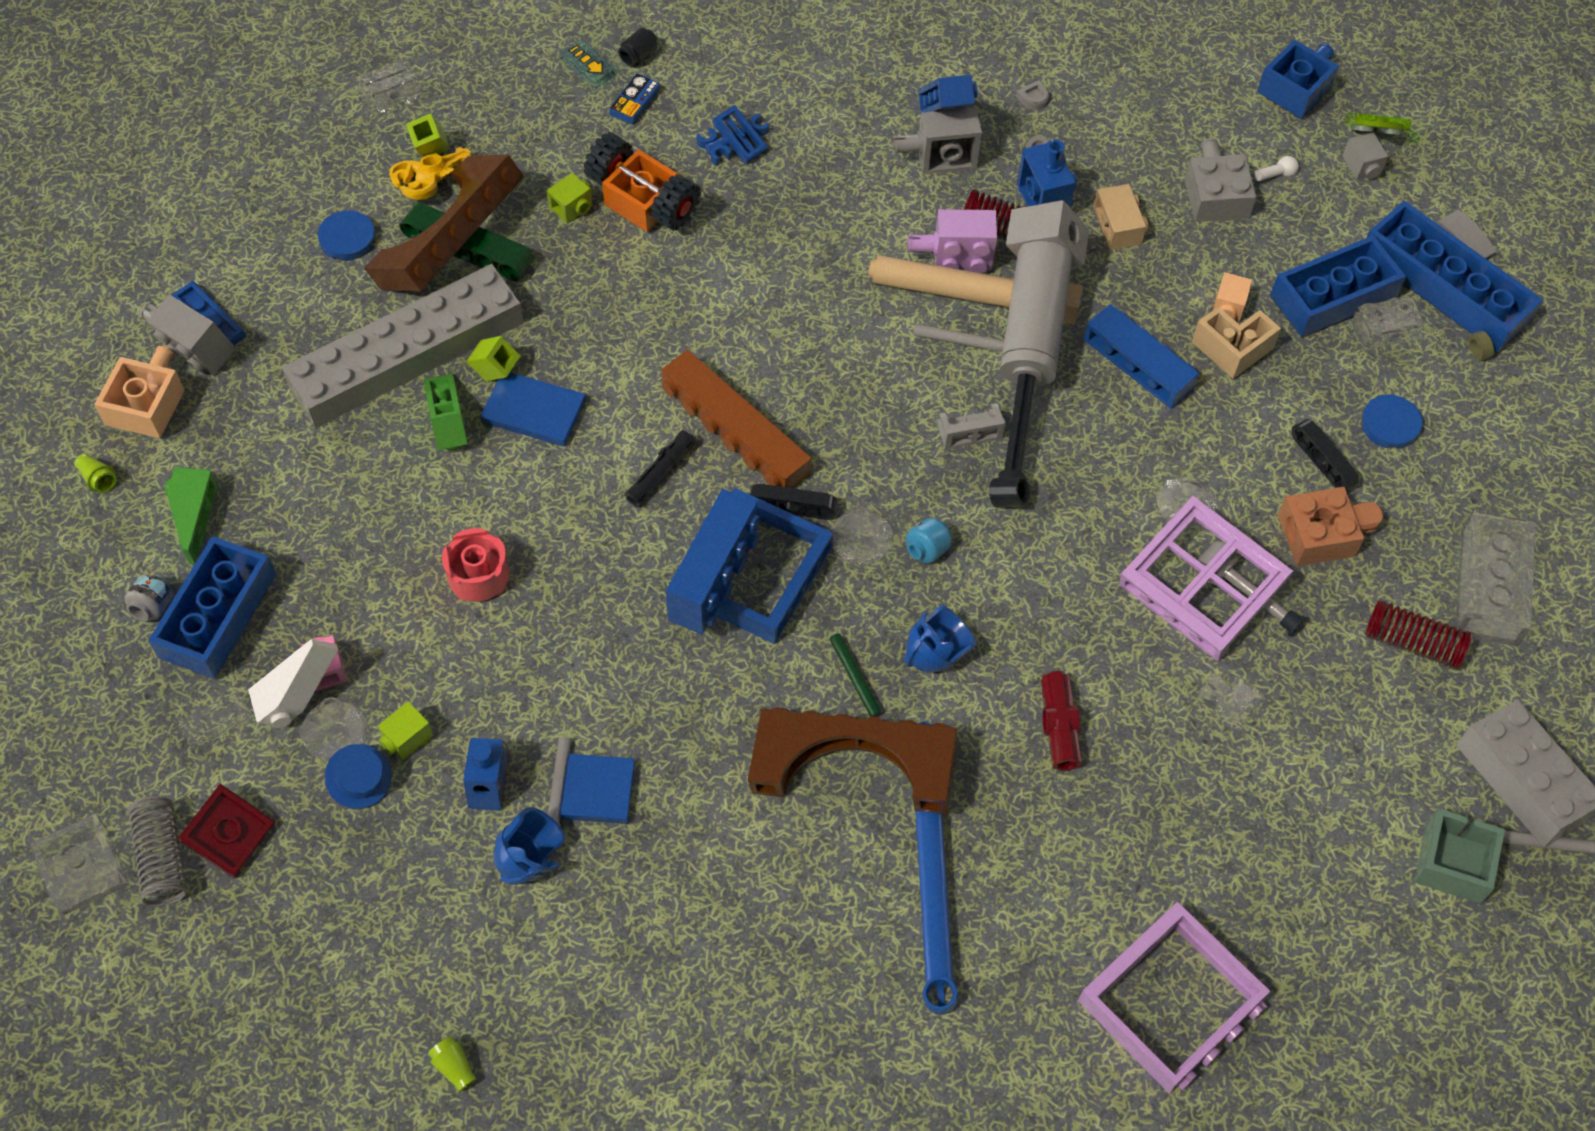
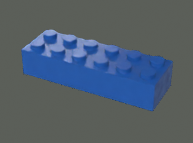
[1367,201,1543,353]

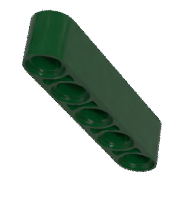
[399,202,534,282]

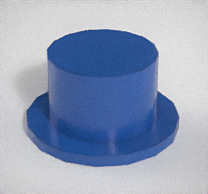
[325,744,391,809]

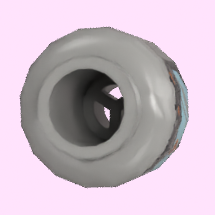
[124,574,174,622]

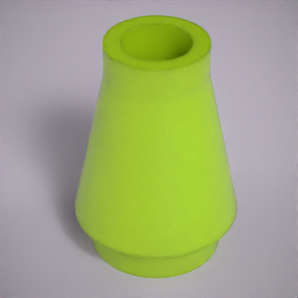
[74,453,117,493]
[428,1036,477,1092]

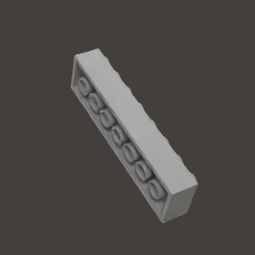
[282,264,524,428]

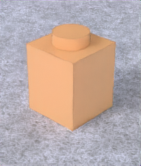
[1212,272,1252,322]

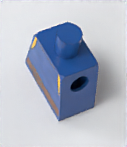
[463,738,510,811]

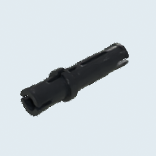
[624,430,696,507]

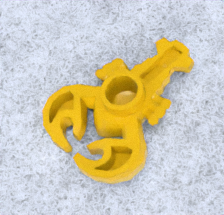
[389,147,472,200]

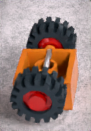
[583,132,701,232]

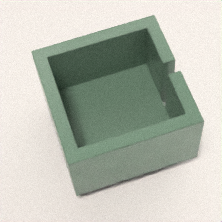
[1414,808,1505,904]

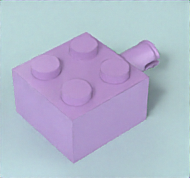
[907,209,997,273]

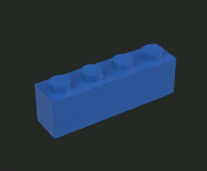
[918,74,978,113]
[1083,304,1199,409]

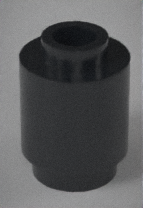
[618,28,658,67]

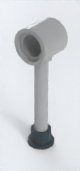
[1194,541,1306,637]

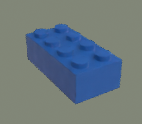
[1270,235,1406,337]
[666,489,760,635]
[148,536,276,679]

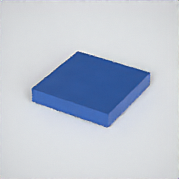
[561,754,635,824]

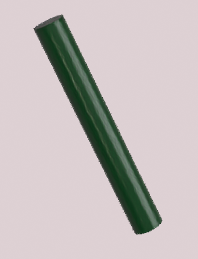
[829,633,882,717]

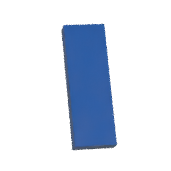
[171,281,247,345]

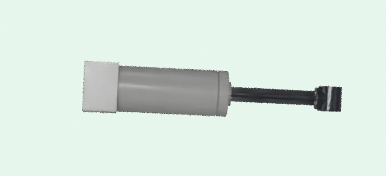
[989,200,1089,508]

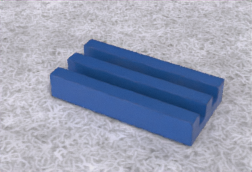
[712,105,768,164]

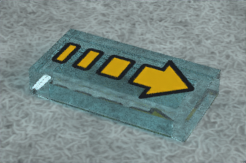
[560,39,616,89]

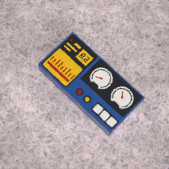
[609,73,660,125]

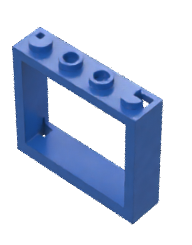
[718,488,833,644]

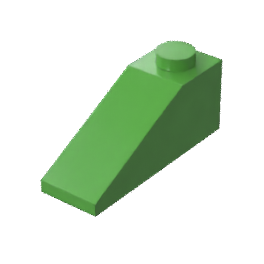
[424,373,468,450]
[165,467,218,565]

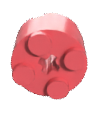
[442,528,510,601]

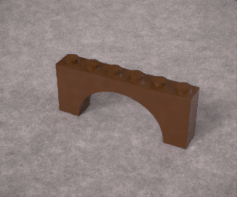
[364,154,524,292]
[747,707,958,814]

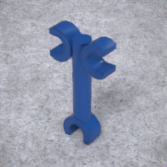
[696,114,769,166]

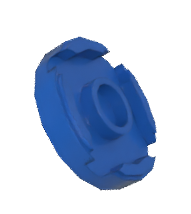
[317,210,376,261]
[1361,394,1423,449]

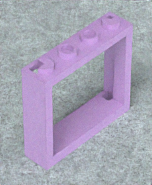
[1078,902,1270,1094]

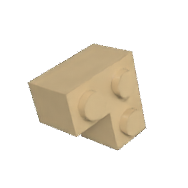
[1192,306,1281,379]

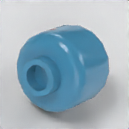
[906,518,951,564]

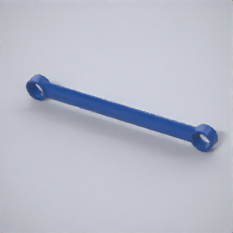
[915,722,958,1015]

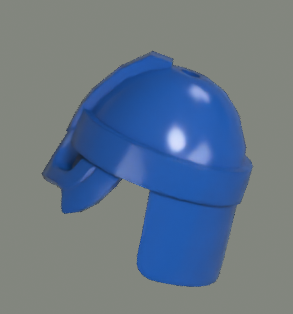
[904,605,977,673]
[493,807,565,885]

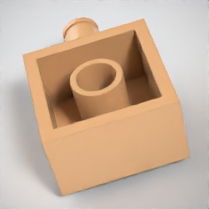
[94,346,185,438]

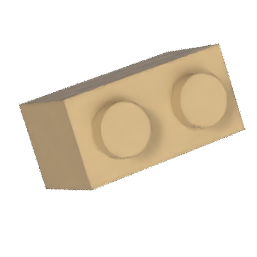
[1093,184,1148,250]

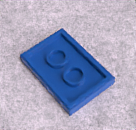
[480,372,586,447]

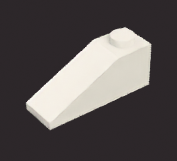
[248,639,338,728]

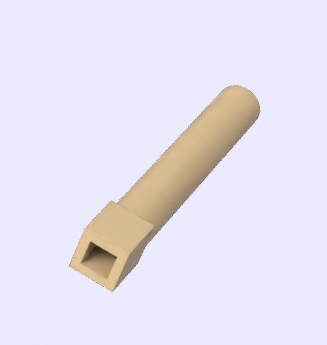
[868,255,1083,325]

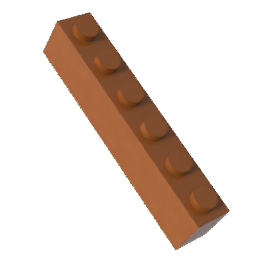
[661,349,812,488]

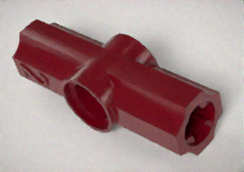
[1041,671,1082,771]

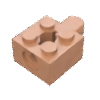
[1278,487,1383,566]

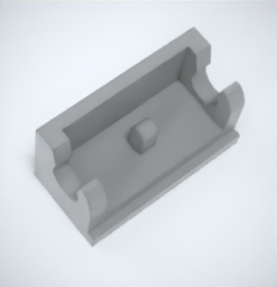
[937,403,1005,450]

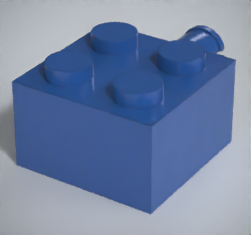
[1257,39,1339,119]
[1017,139,1077,207]

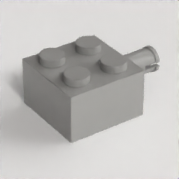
[893,107,982,174]
[1184,138,1256,222]
[140,294,236,375]

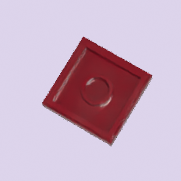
[177,783,275,878]

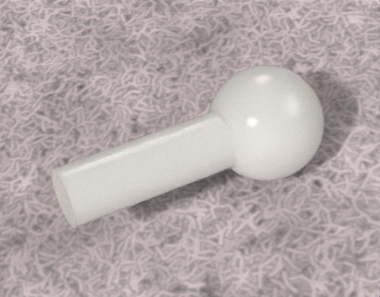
[1254,156,1299,181]

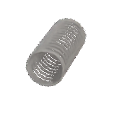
[128,796,187,906]

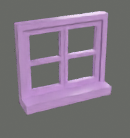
[1119,496,1293,661]

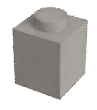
[1342,132,1388,180]

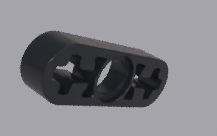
[1291,419,1359,492]
[750,484,838,520]

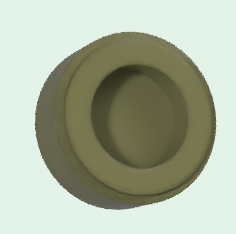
[1468,330,1494,361]

